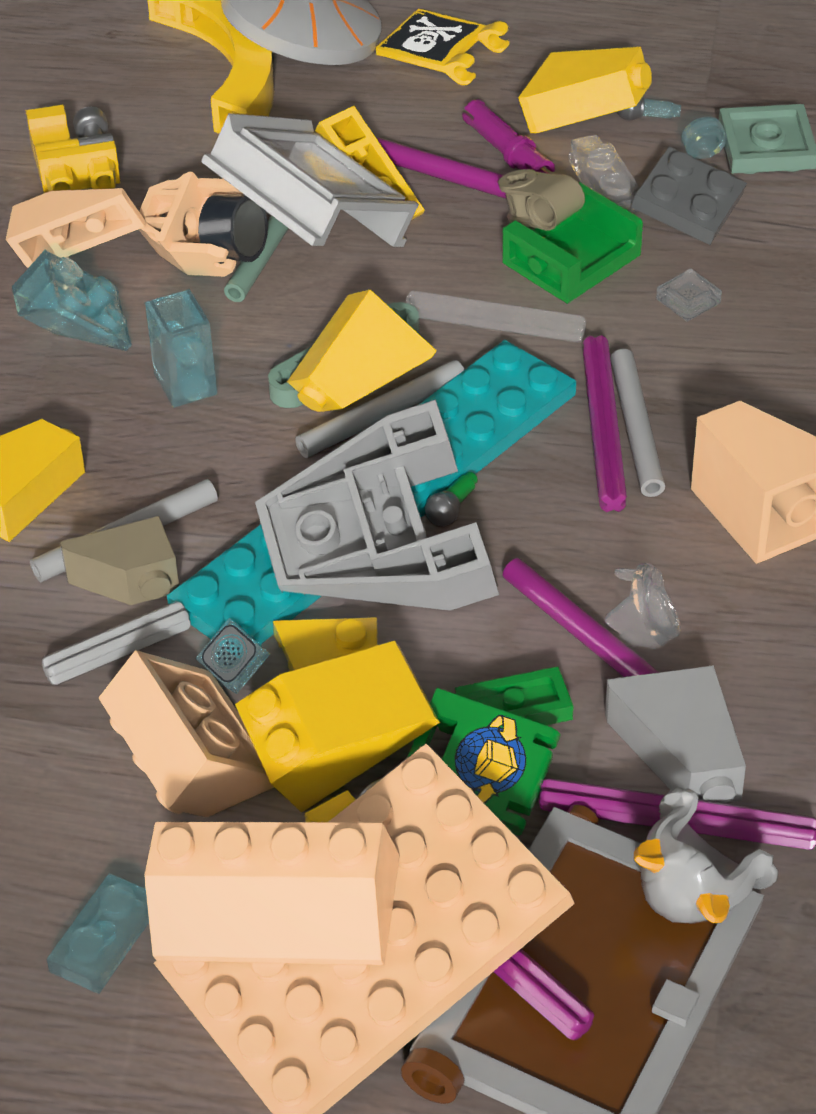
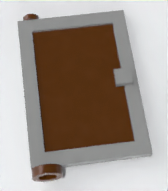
[401,805,764,1114]

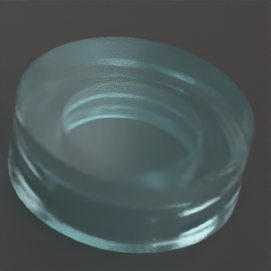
[681,117,726,159]

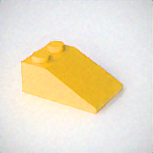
[235,640,440,813]

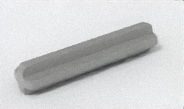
[42,601,190,685]

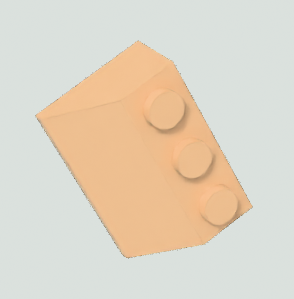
[99,650,274,817]

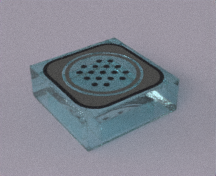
[196,618,271,694]

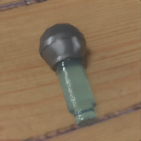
[617,97,681,121]

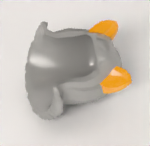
[634,787,778,923]

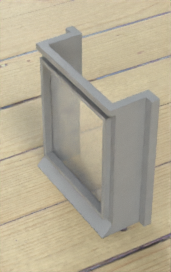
[201,113,419,247]

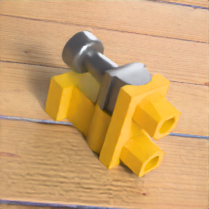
[25,105,121,193]

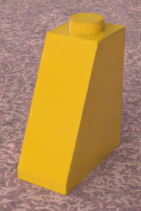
[518,47,652,133]
[287,289,437,412]
[0,419,85,542]

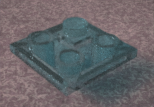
[11,250,132,351]

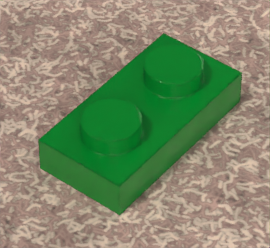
[455,666,574,725]

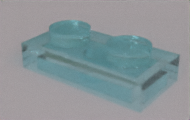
[47,873,149,994]

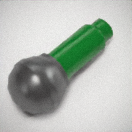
[425,472,478,527]

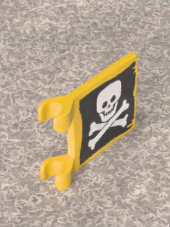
[375,9,510,85]

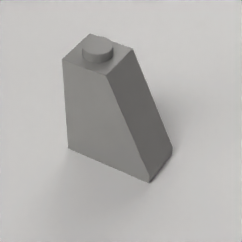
[605,665,746,804]

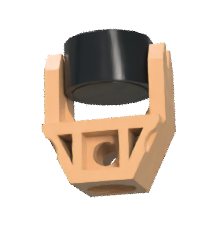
[138,172,268,277]

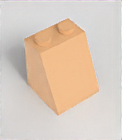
[691,401,816,564]

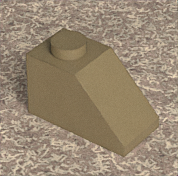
[60,516,179,605]

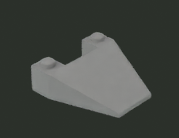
[255,400,499,611]

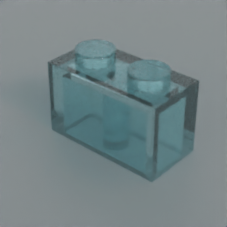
[145,289,217,408]

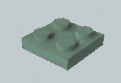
[719,104,816,174]

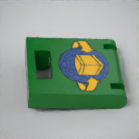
[407,688,560,836]

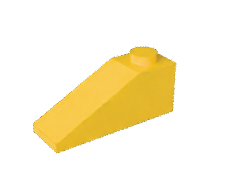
[314,106,425,219]

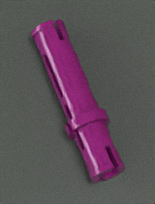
[462,99,555,174]

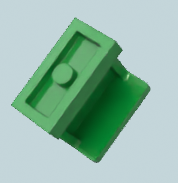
[503,182,643,304]

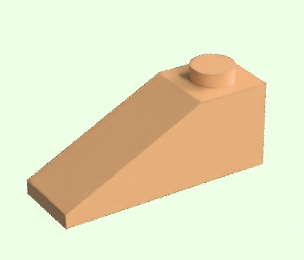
[6,188,146,271]

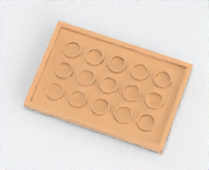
[154,744,575,1114]

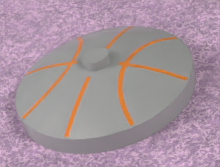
[221,0,382,65]

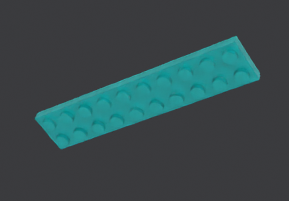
[167,340,576,660]

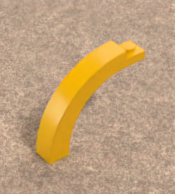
[147,0,274,134]

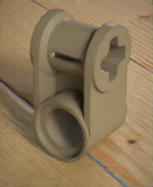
[498,169,585,231]

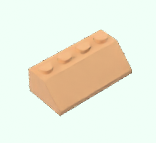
[144,822,400,965]

